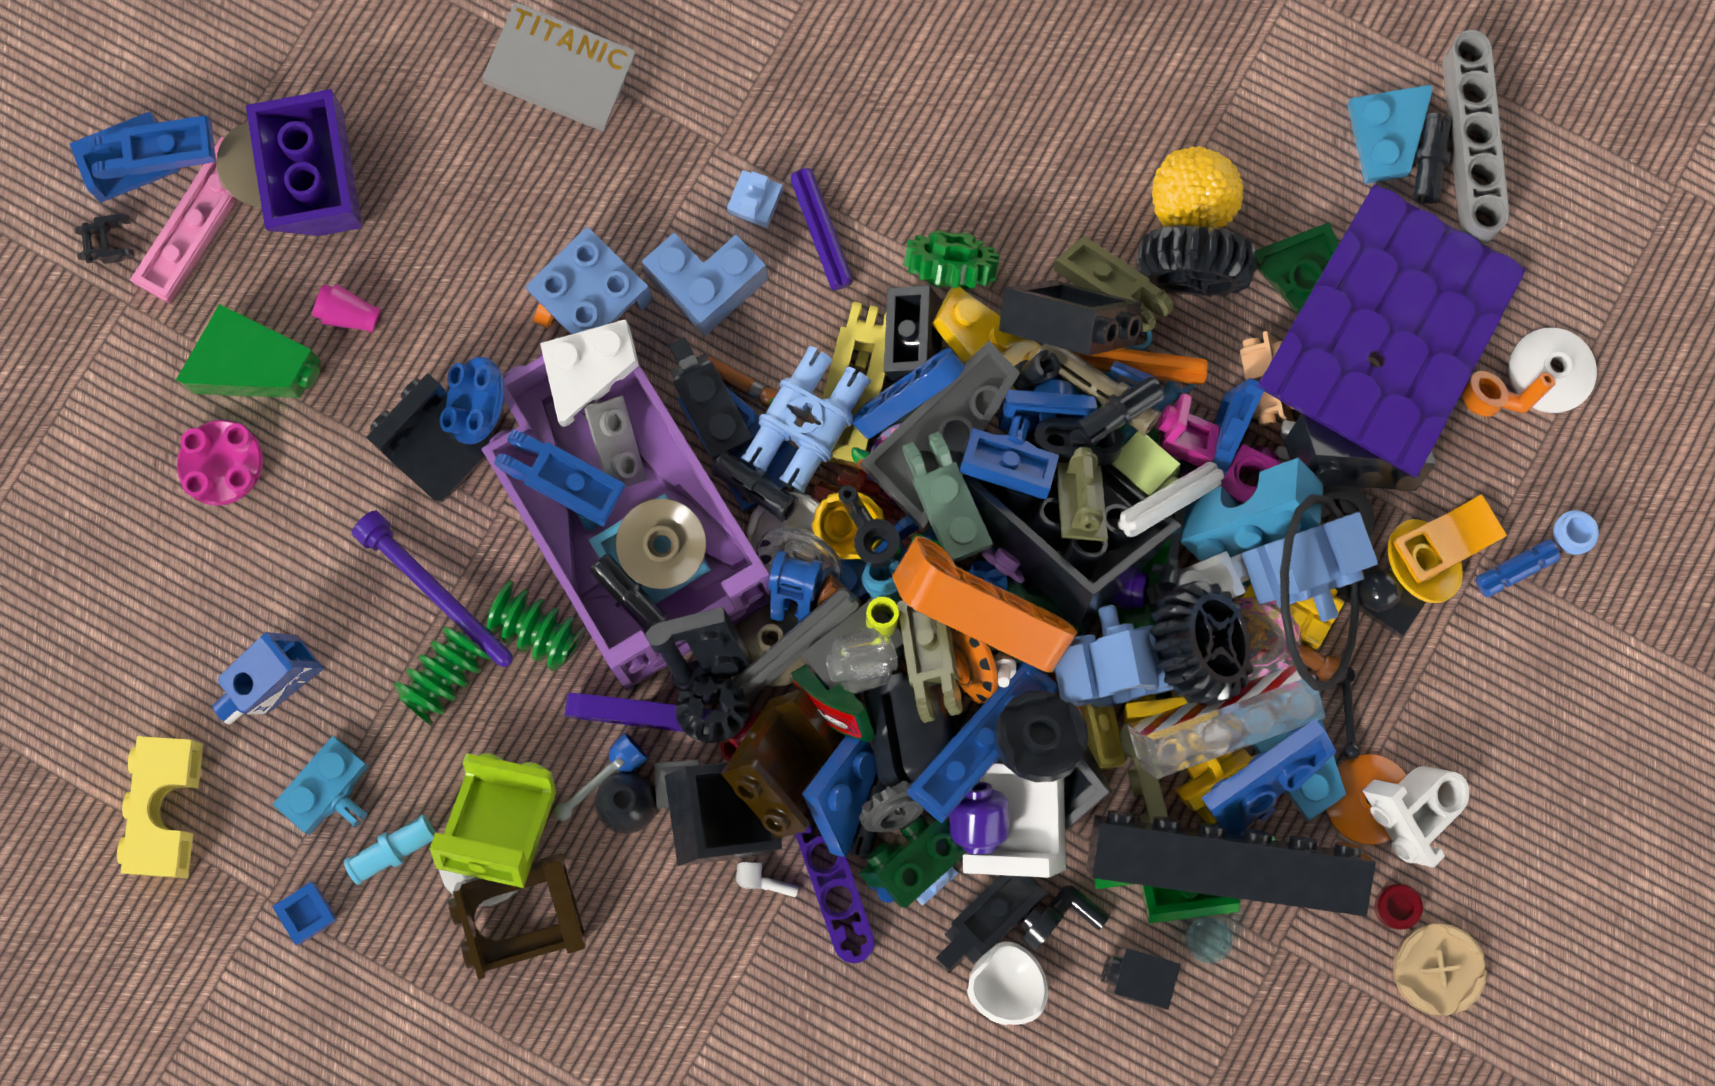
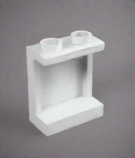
[963,758,1066,877]

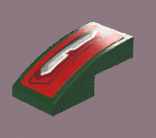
[790,664,875,742]

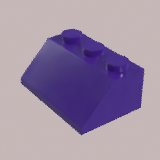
[246,89,363,236]

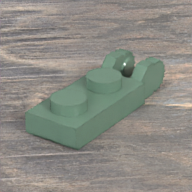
[902,431,993,562]

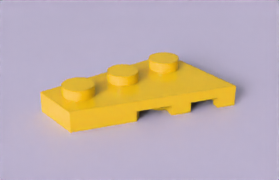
[932,287,1042,402]

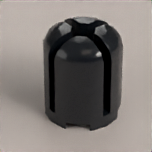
[863,673,961,788]

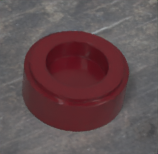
[1374,884,1423,930]

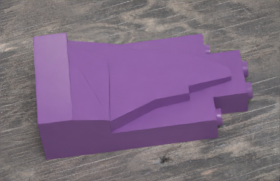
[481,353,771,691]

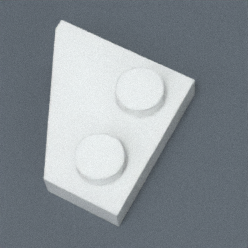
[540,319,639,427]

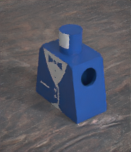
[212,632,324,725]

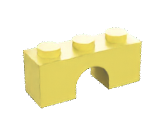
[117,736,203,878]

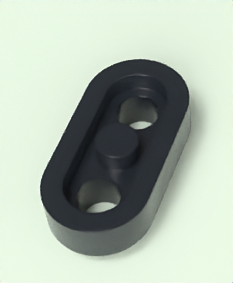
[1032,418,1124,466]

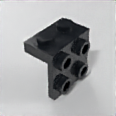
[366,373,494,502]

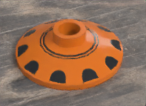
[951,627,998,703]

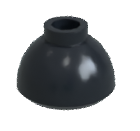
[595,772,657,834]

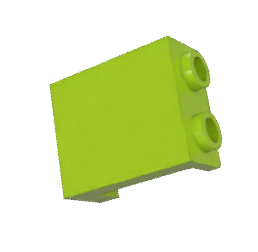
[429,753,556,888]

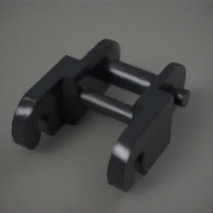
[74,214,135,264]

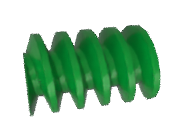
[486,580,587,671]
[393,627,491,726]

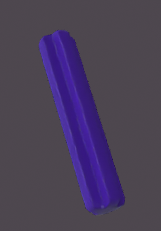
[791,168,852,290]

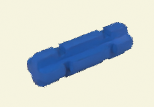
[1475,540,1561,597]

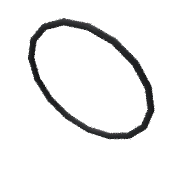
[1280,494,1360,691]

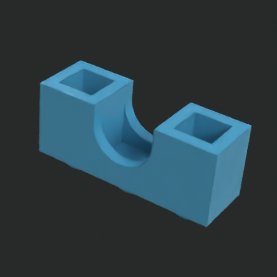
[1180,457,1323,561]

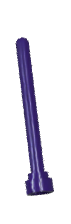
[352,510,513,667]

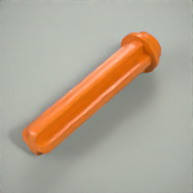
[1072,348,1208,385]

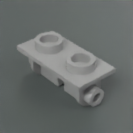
[583,395,647,489]

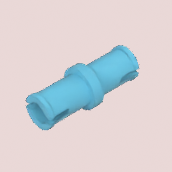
[344,814,436,885]

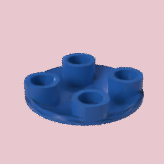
[440,357,504,444]

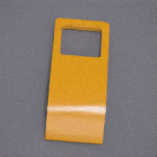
[1393,494,1508,583]

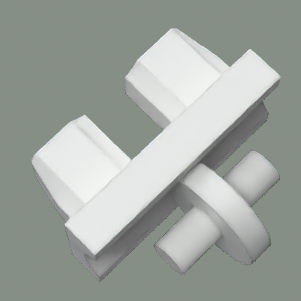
[1177,551,1250,598]

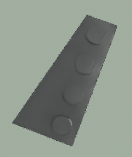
[859,341,1020,530]

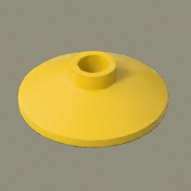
[1388,519,1463,603]

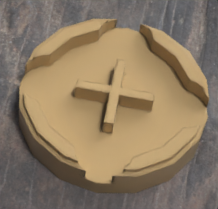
[1393,924,1487,1015]

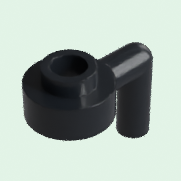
[838,485,902,568]
[1020,885,1110,950]

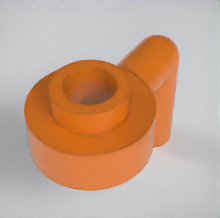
[1461,371,1556,417]

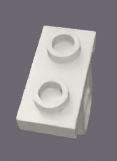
[1363,766,1469,868]

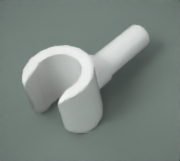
[736,862,799,897]

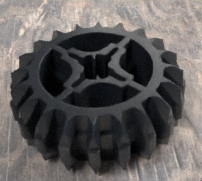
[1136,225,1257,297]
[1149,581,1256,706]

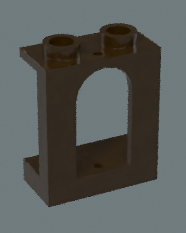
[448,853,587,980]

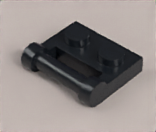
[646,607,752,691]

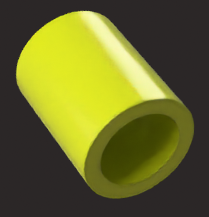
[866,597,899,638]

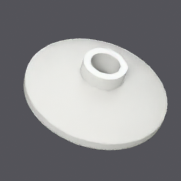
[1508,328,1597,413]

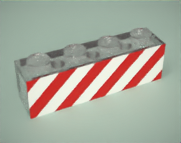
[1127,665,1326,779]

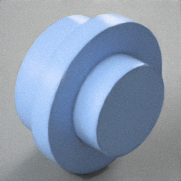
[1553,510,1599,555]

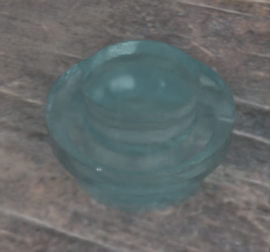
[1186,917,1232,963]

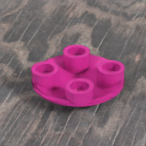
[177,420,263,506]

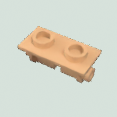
[1240,331,1294,426]

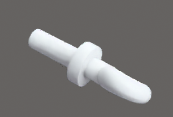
[994,651,1016,687]

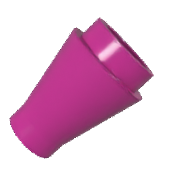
[312,284,381,333]

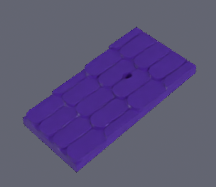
[1256,184,1526,478]

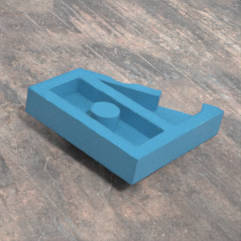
[1347,85,1433,184]

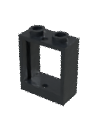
[999,280,1142,355]

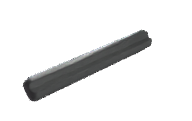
[716,587,859,705]

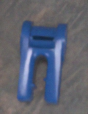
[768,550,824,623]

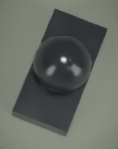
[1335,565,1426,638]

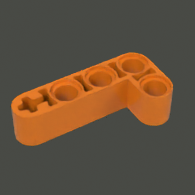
[892,536,1077,673]

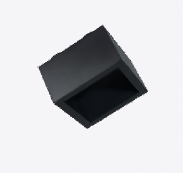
[665,762,783,866]

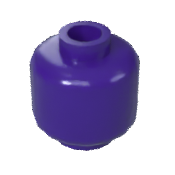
[949,782,1010,854]

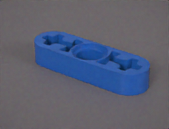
[852,348,965,439]

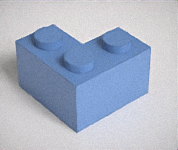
[642,233,768,337]

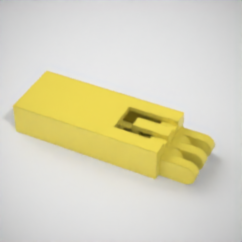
[822,301,887,469]

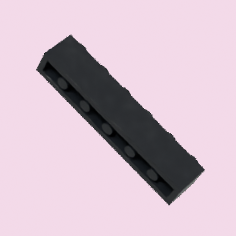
[1086,810,1376,917]

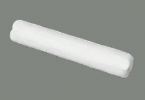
[1117,462,1224,537]

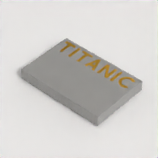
[482,2,636,132]

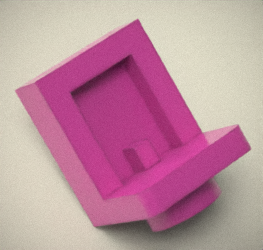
[1157,393,1220,467]

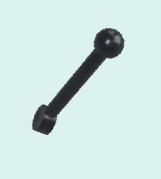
[1341,667,1361,760]

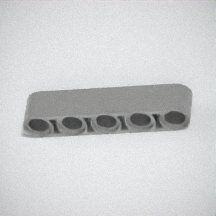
[1443,30,1509,245]

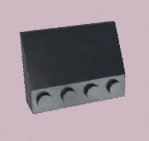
[962,432,1181,625]

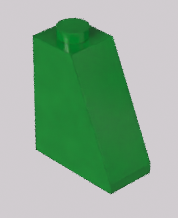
[176,304,321,398]

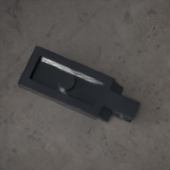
[669,337,753,461]
[936,875,1048,973]

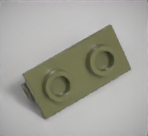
[1056,447,1108,541]

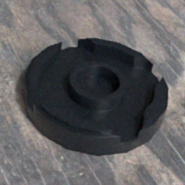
[994,691,1088,783]

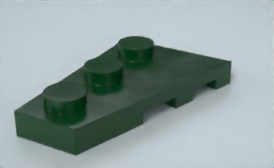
[1255,222,1339,314]

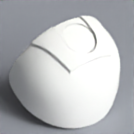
[967,942,1048,1025]

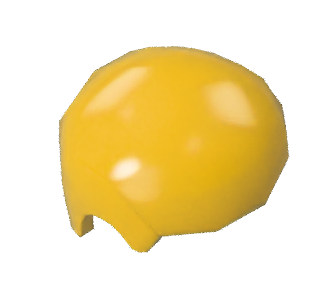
[812,492,885,559]

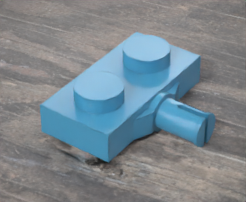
[272,736,370,835]

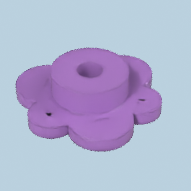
[981,547,1025,583]

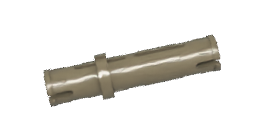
[1039,344,1162,436]

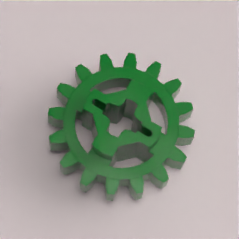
[903,230,1000,290]

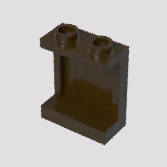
[721,689,843,838]

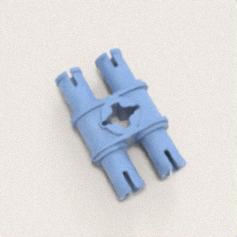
[741,346,871,495]

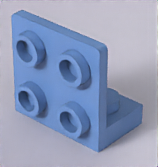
[526,227,654,335]

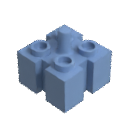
[1241,512,1378,622]
[1055,605,1173,707]

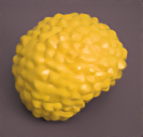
[1152,146,1243,229]

